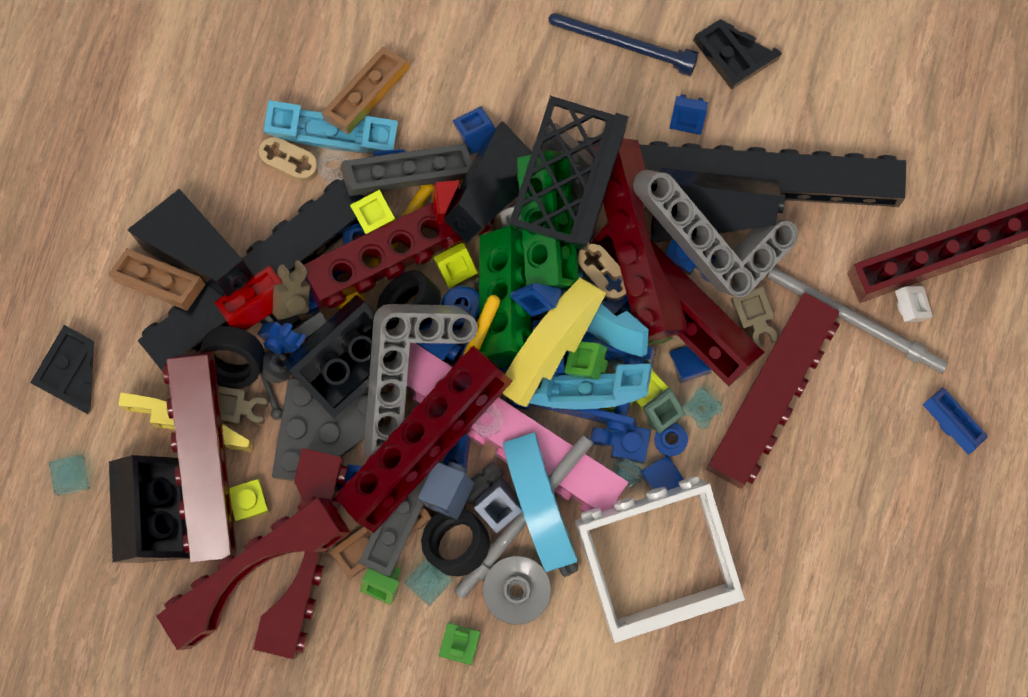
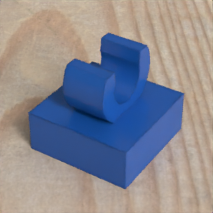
[669,94,708,135]

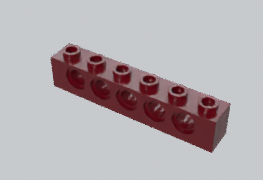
[304,202,495,310]
[334,345,513,533]

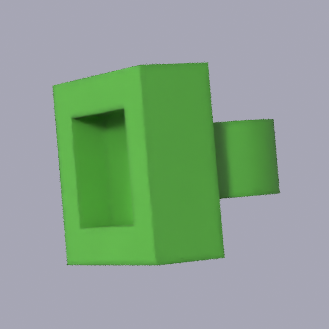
[564,342,609,380]
[360,567,400,605]
[439,623,481,666]

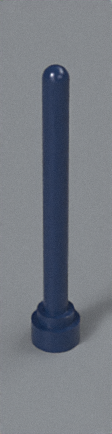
[548,13,699,77]

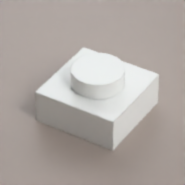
[895,286,933,322]

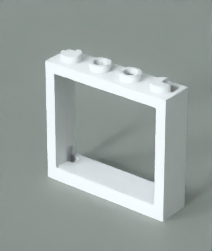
[574,476,745,643]

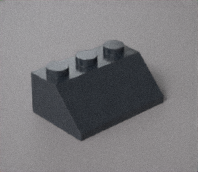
[283,295,397,418]
[109,455,190,563]

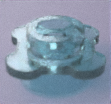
[682,388,722,428]

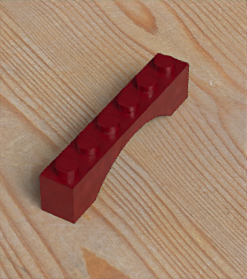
[589,138,688,340]
[253,448,348,659]
[156,496,351,650]

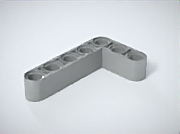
[633,169,798,297]
[364,304,478,463]

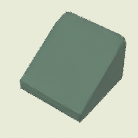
[643,387,686,434]

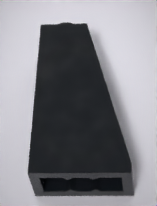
[444,121,532,244]
[651,167,785,242]
[127,189,254,297]

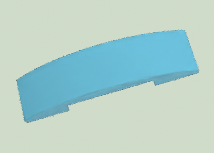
[263,100,398,153]
[561,269,648,357]
[529,364,652,409]
[503,432,578,572]

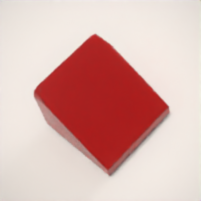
[432,180,460,225]

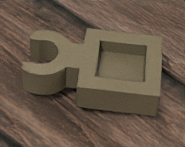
[273,260,310,320]
[731,287,778,347]
[218,386,269,425]

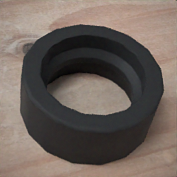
[376,270,441,330]
[199,326,265,389]
[421,509,490,577]

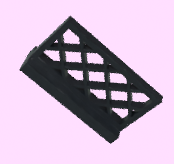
[509,95,629,251]

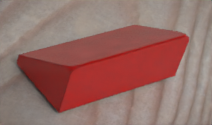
[214,266,282,330]

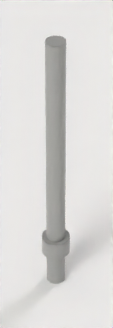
[767,267,949,374]
[454,434,594,599]

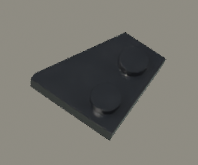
[693,19,782,90]
[30,325,94,415]

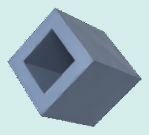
[418,462,475,520]
[474,476,522,533]

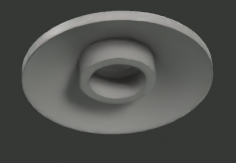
[483,556,551,625]

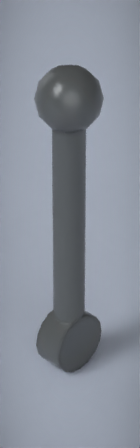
[259,368,283,420]

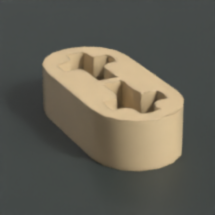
[259,137,318,183]
[577,244,627,302]

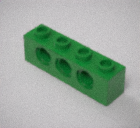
[517,150,579,290]
[479,226,531,368]

